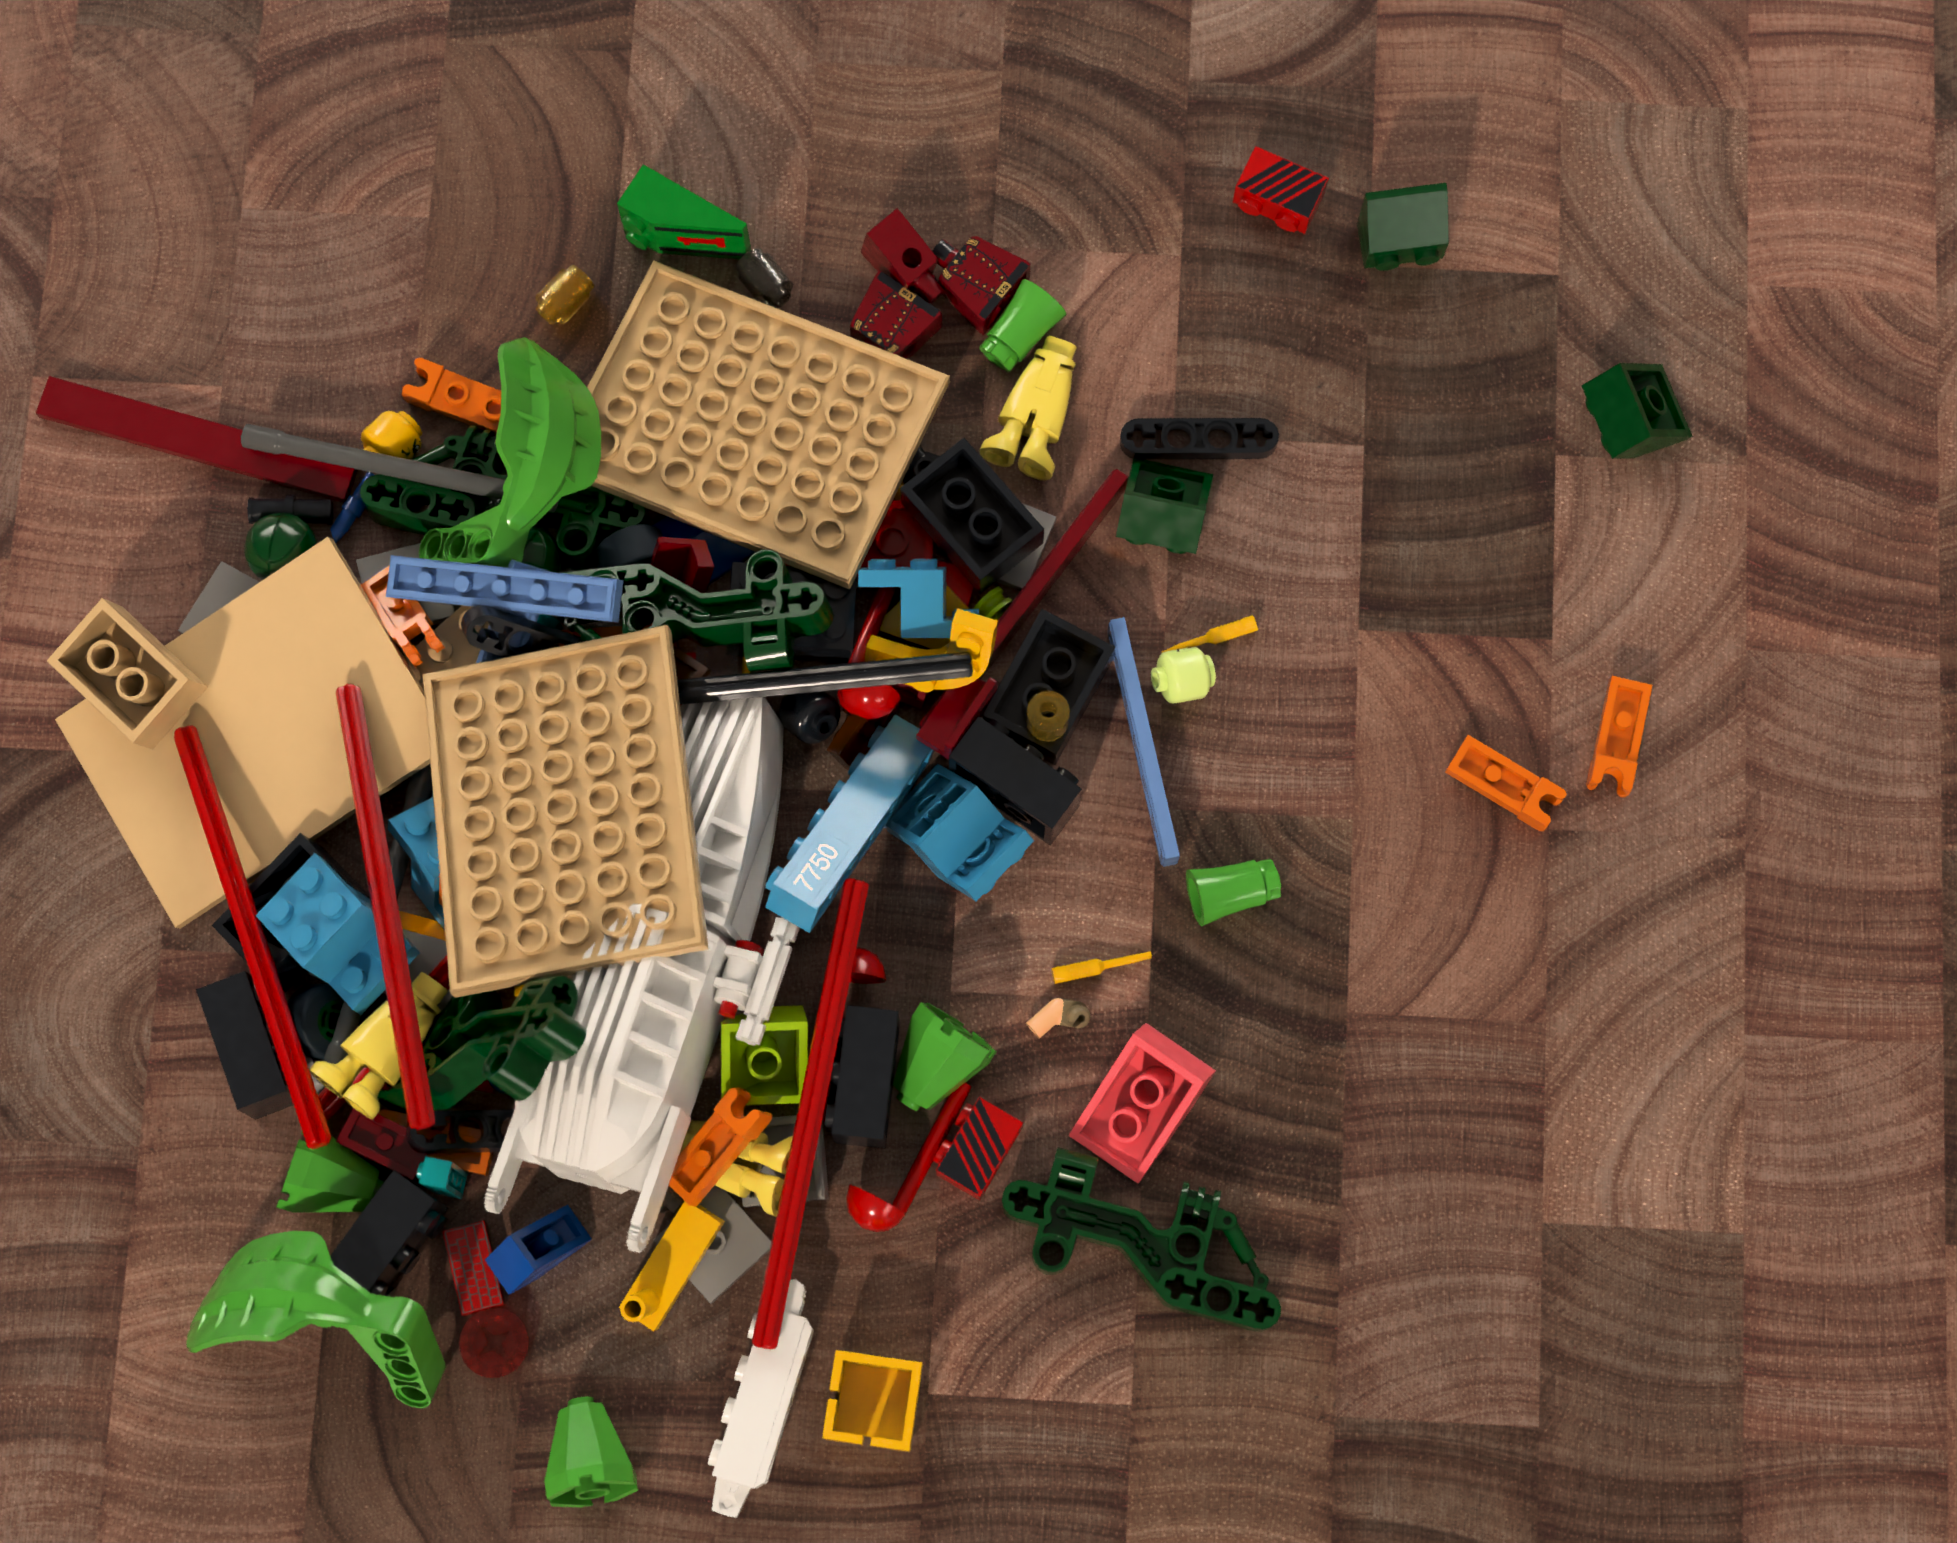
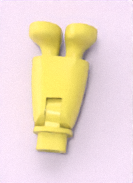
[979,336,1076,480]
[309,971,448,1120]
[679,1120,793,1217]

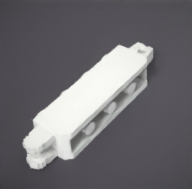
[708,1278,814,1518]

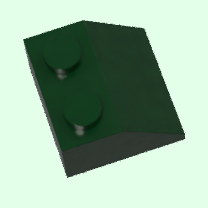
[1357,183,1449,271]
[1581,363,1693,459]
[1116,457,1213,554]

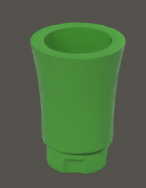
[979,279,1066,372]
[1186,858,1281,927]

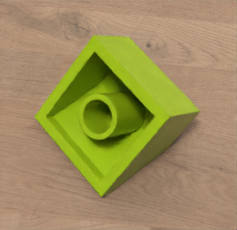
[721,1005,808,1105]

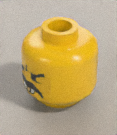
[361,411,422,460]

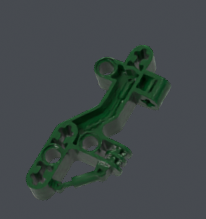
[360,425,649,571]
[557,549,834,672]
[378,976,587,1114]
[1002,1147,1281,1332]

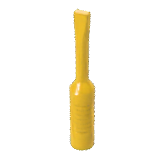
[1161,615,1258,653]
[1051,951,1152,984]

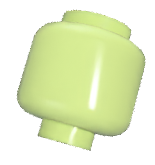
[1151,647,1216,704]

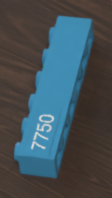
[765,715,934,933]

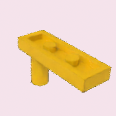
[619,1201,725,1332]

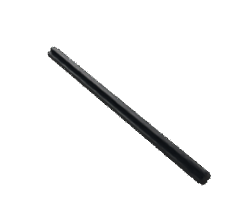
[677,652,973,705]

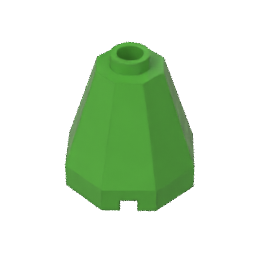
[893,1002,997,1111]
[276,1131,385,1213]
[545,1397,638,1508]

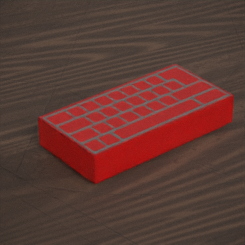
[442,1220,506,1316]

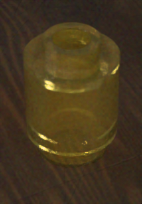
[535,265,595,325]
[1027,691,1070,741]

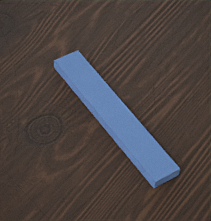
[386,555,623,623]
[1107,617,1180,867]

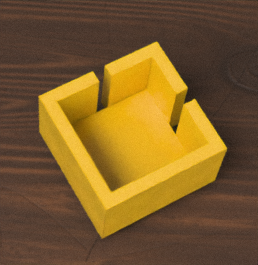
[822,1350,923,1452]

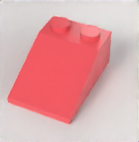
[1068,1023,1216,1184]

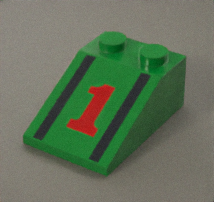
[617,164,752,260]

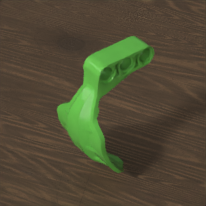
[419,337,601,567]
[186,1231,446,1408]

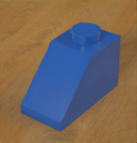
[485,1204,592,1295]

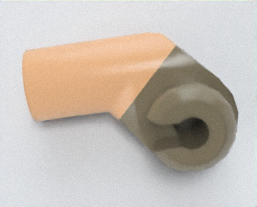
[1026,998,1091,1039]

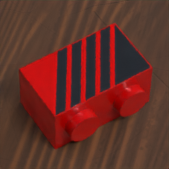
[1233,146,1329,234]
[933,1097,1023,1201]

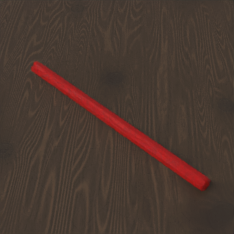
[336,684,435,1130]
[174,725,331,1149]
[752,878,869,1350]

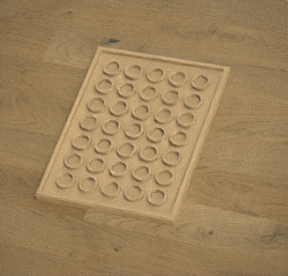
[587,260,950,589]
[55,537,430,929]
[423,625,709,998]

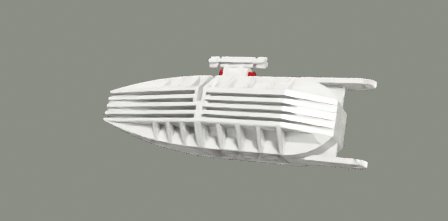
[484,697,800,1253]

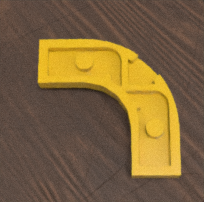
[865,608,998,692]

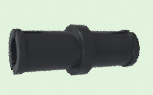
[247,495,334,525]

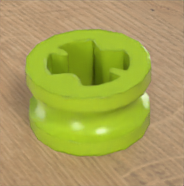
[973,586,1013,621]

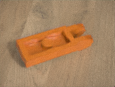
[361,565,445,667]

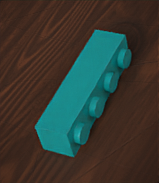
[417,1156,468,1199]

